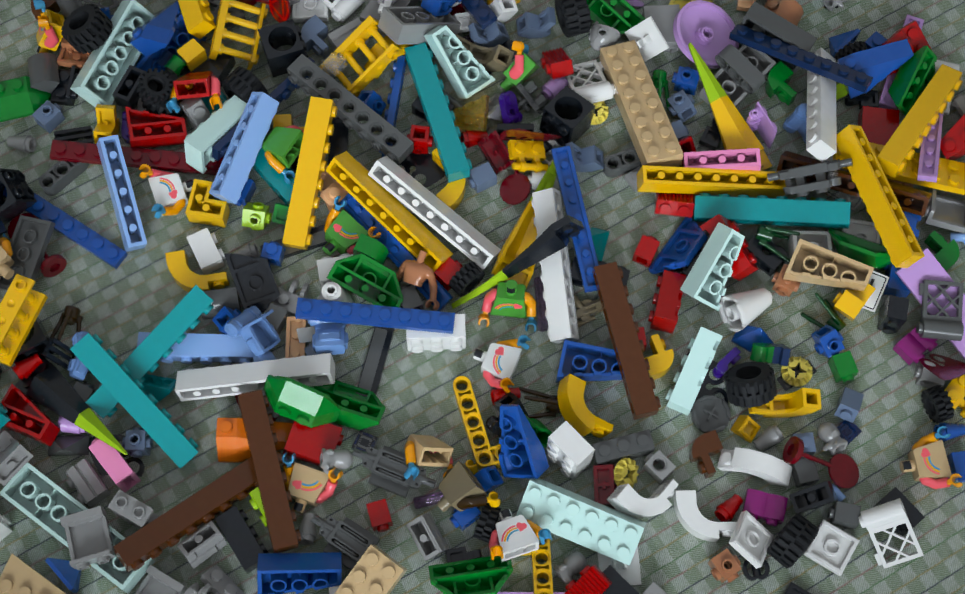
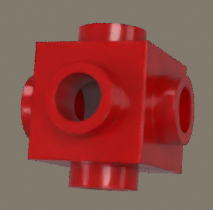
[407,125,433,154]

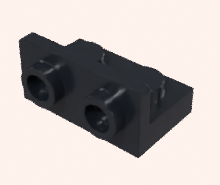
[50,66,79,106]

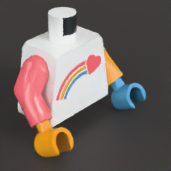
[139,164,193,219]
[473,335,531,393]
[488,509,553,562]

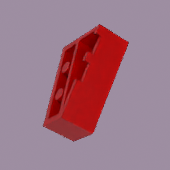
[125,107,187,148]
[940,114,965,161]
[700,214,758,281]
[648,270,686,334]
[1,384,60,447]

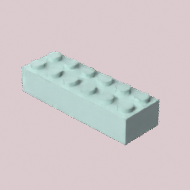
[70,0,154,107]
[516,478,646,566]

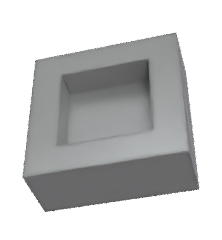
[624,166,641,193]

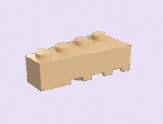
[783,239,874,291]
[0,554,67,594]

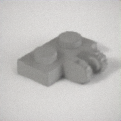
[273,279,310,316]
[197,565,244,594]

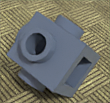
[667,89,697,123]
[122,427,153,458]

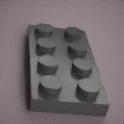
[0,215,55,290]

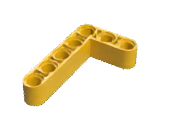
[453,376,501,470]
[521,539,553,594]

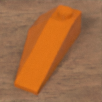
[216,418,293,463]

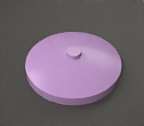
[673,0,739,69]

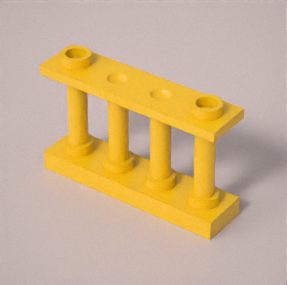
[208,0,268,70]
[319,15,402,97]
[0,274,48,367]

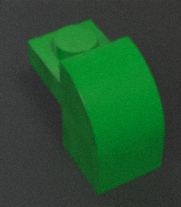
[765,61,797,106]
[924,230,960,272]
[353,233,389,265]

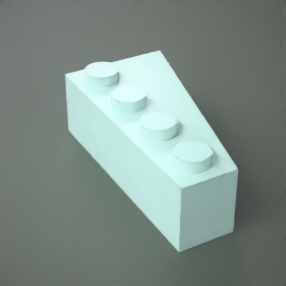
[424,25,495,99]
[184,95,247,174]
[680,222,745,312]
[665,327,723,416]

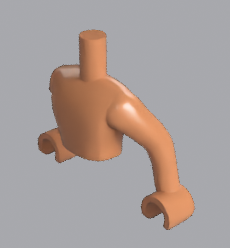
[396,250,440,311]

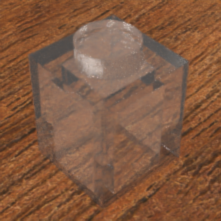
[319,52,348,79]

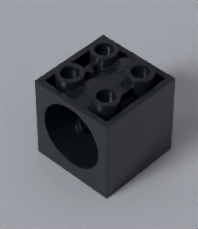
[258,19,309,78]
[539,86,595,147]
[0,168,37,222]
[14,317,54,363]

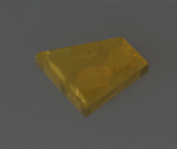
[453,95,490,132]

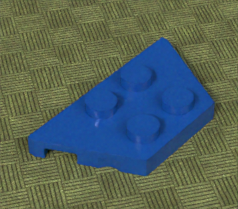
[648,217,708,274]

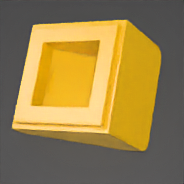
[730,415,761,443]

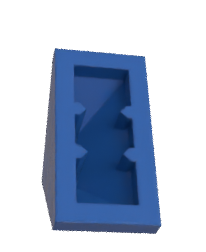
[829,29,860,58]
[731,326,774,352]
[45,558,81,594]

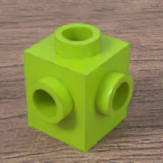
[242,202,272,231]

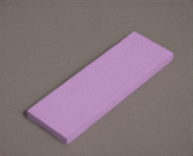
[895,248,965,360]

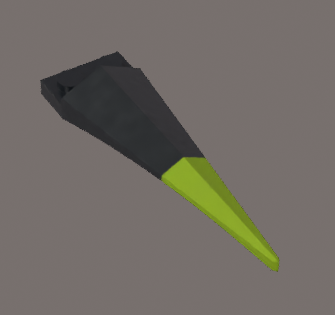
[451,215,584,309]
[15,356,128,455]

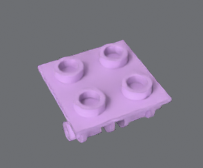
[746,102,777,148]

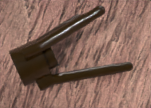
[50,305,83,341]
[519,387,561,419]

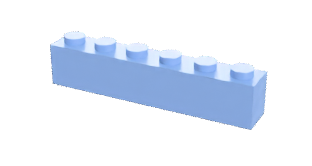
[209,92,279,204]
[96,135,147,252]
[137,332,255,365]

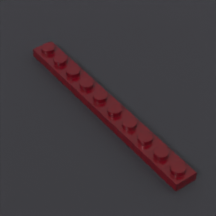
[50,140,224,175]

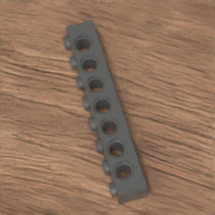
[287,54,414,165]

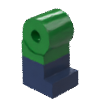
[156,49,187,76]
[750,343,791,366]

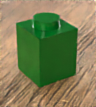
[828,351,859,383]

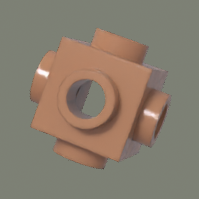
[771,263,801,297]
[708,548,742,583]

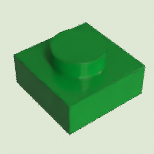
[271,202,289,225]

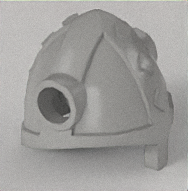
[589,21,621,51]

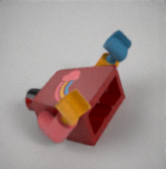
[166,71,223,113]

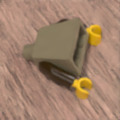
[437,460,500,512]

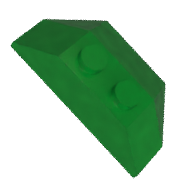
[586,0,646,34]
[888,45,937,116]
[0,76,52,122]
[828,228,892,269]
[326,253,404,307]
[263,375,342,428]
[311,380,386,430]
[428,556,513,594]

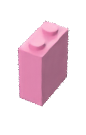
[88,438,141,492]

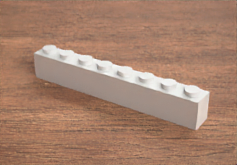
[806,47,837,162]
[368,155,501,270]
[531,187,579,344]
[175,353,336,402]

